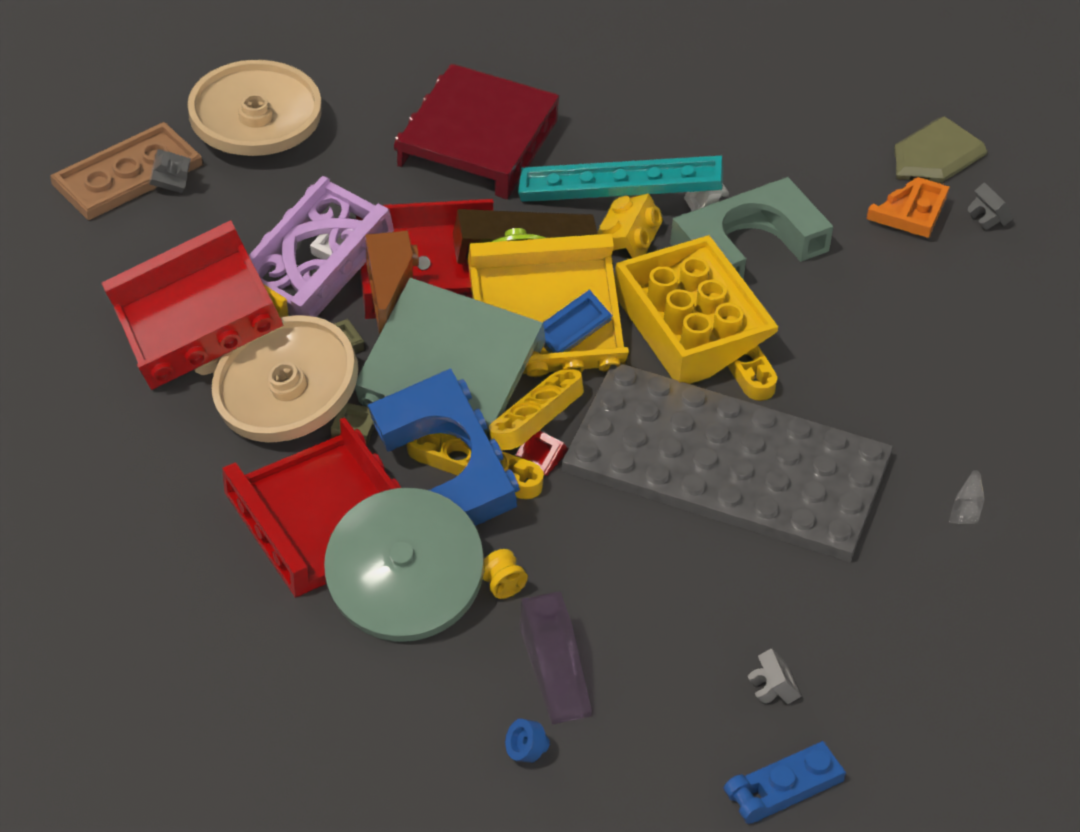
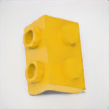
[597,194,663,258]

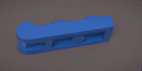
[723,741,846,824]

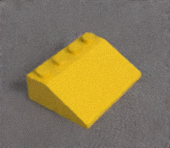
[614,235,779,384]

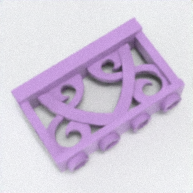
[249,176,394,317]

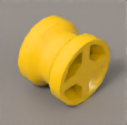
[483,549,528,599]

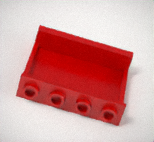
[356,199,494,319]
[102,220,284,390]
[222,417,401,598]

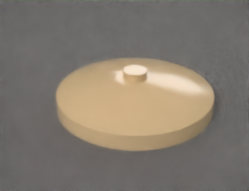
[188,60,321,156]
[212,315,358,442]

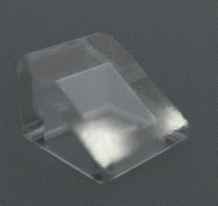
[949,470,985,524]

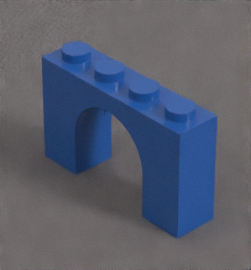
[368,368,520,526]

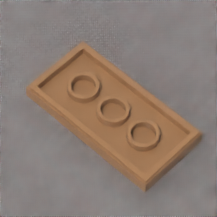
[50,122,203,221]

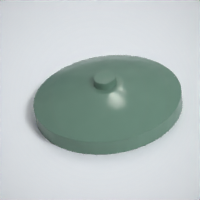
[324,488,484,642]

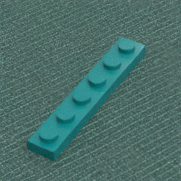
[519,155,724,202]

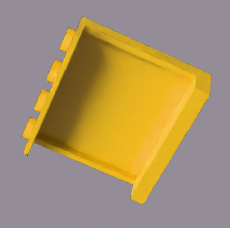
[468,234,629,377]

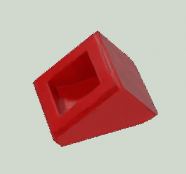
[515,430,569,476]

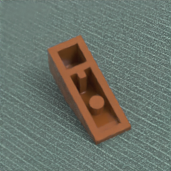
[365,231,419,335]

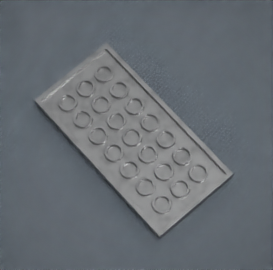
[561,363,893,562]

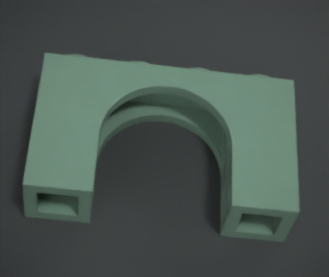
[670,177,833,279]

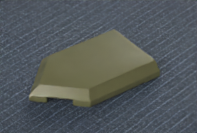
[894,116,987,182]

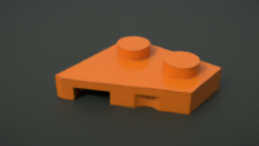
[866,177,950,238]

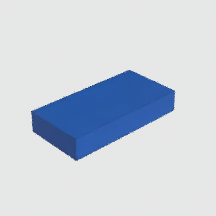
[543,289,612,353]

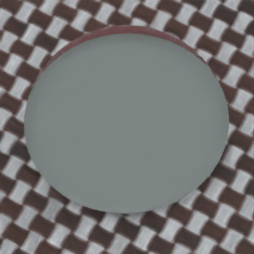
[418,256,430,270]

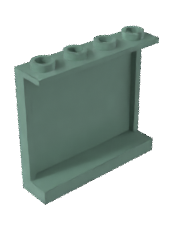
[355,278,546,441]

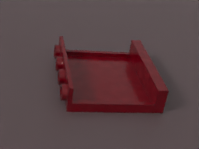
[394,63,559,200]

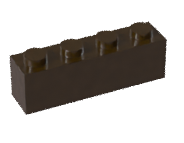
[452,209,598,264]

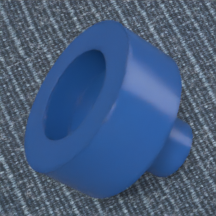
[505,719,550,763]

